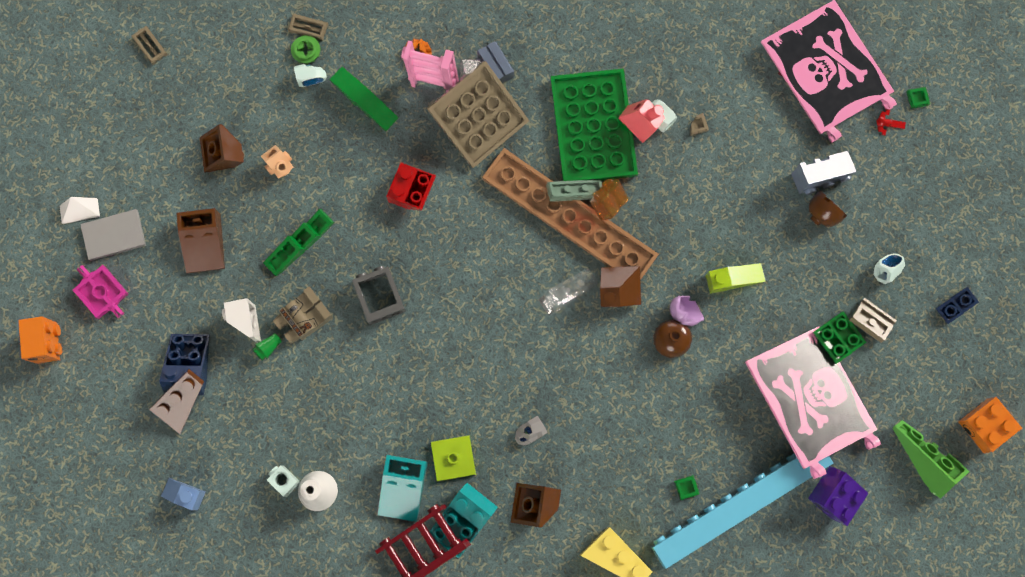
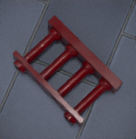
[375,504,471,577]

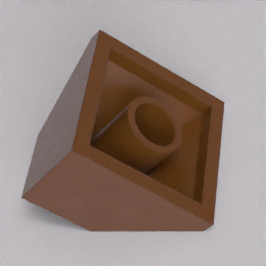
[200,124,244,173]
[600,266,641,307]
[510,483,561,528]

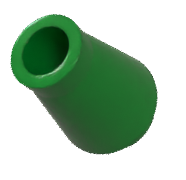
[252,333,282,361]

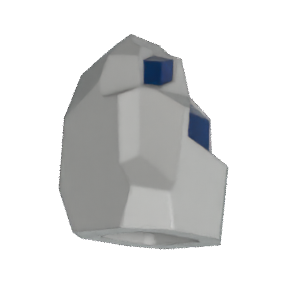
[515,416,548,445]

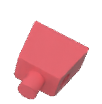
[619,99,665,143]

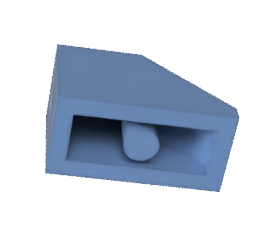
[161,478,206,510]

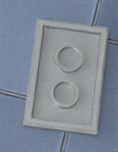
[80,209,146,261]

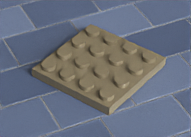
[426,61,529,168]

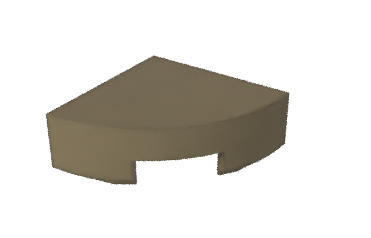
[690,113,709,136]

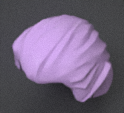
[670,295,704,327]

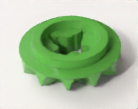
[291,36,321,65]

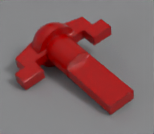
[876,109,906,136]

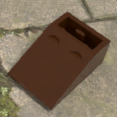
[177,208,225,274]

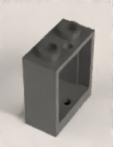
[352,266,406,325]

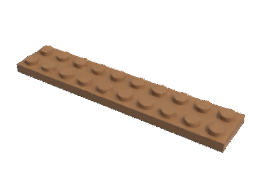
[482,148,659,279]

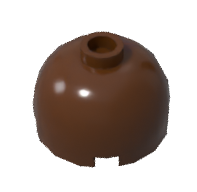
[809,190,847,227]
[653,320,692,358]

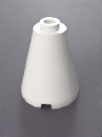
[298,471,338,511]

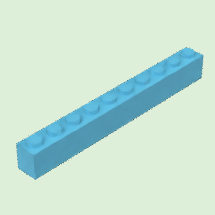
[651,453,833,569]

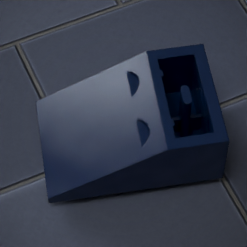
[159,334,210,395]

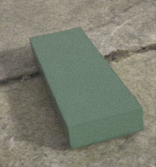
[546,180,605,202]

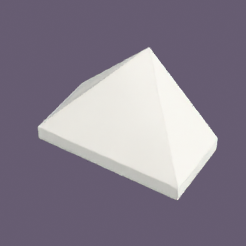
[60,197,100,224]

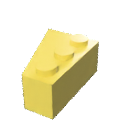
[580,527,652,577]

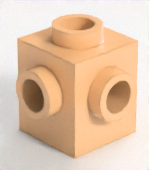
[261,145,294,178]

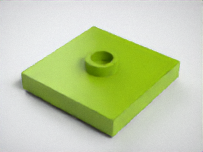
[431,435,476,481]

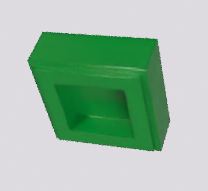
[906,87,930,109]
[674,475,700,500]

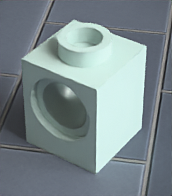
[267,465,300,497]

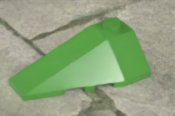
[893,420,970,499]

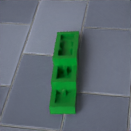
[329,67,399,131]
[263,209,335,276]

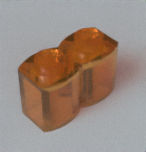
[590,179,629,221]

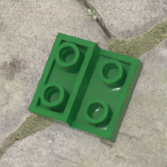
[813,311,867,364]

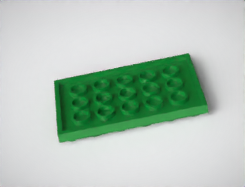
[550,68,638,181]

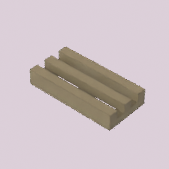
[288,14,329,41]
[131,26,168,65]

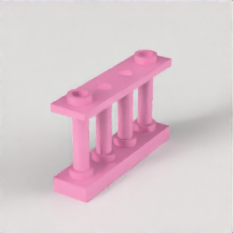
[401,40,459,92]

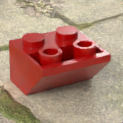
[386,163,436,211]

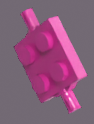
[73,265,129,319]

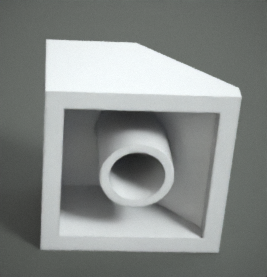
[222,298,261,343]

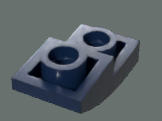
[936,287,979,324]

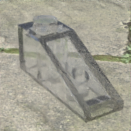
[539,268,599,315]

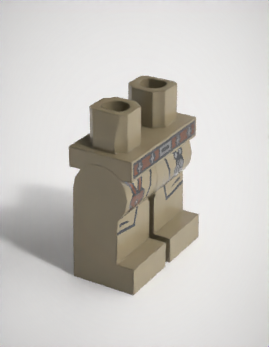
[273,287,333,344]

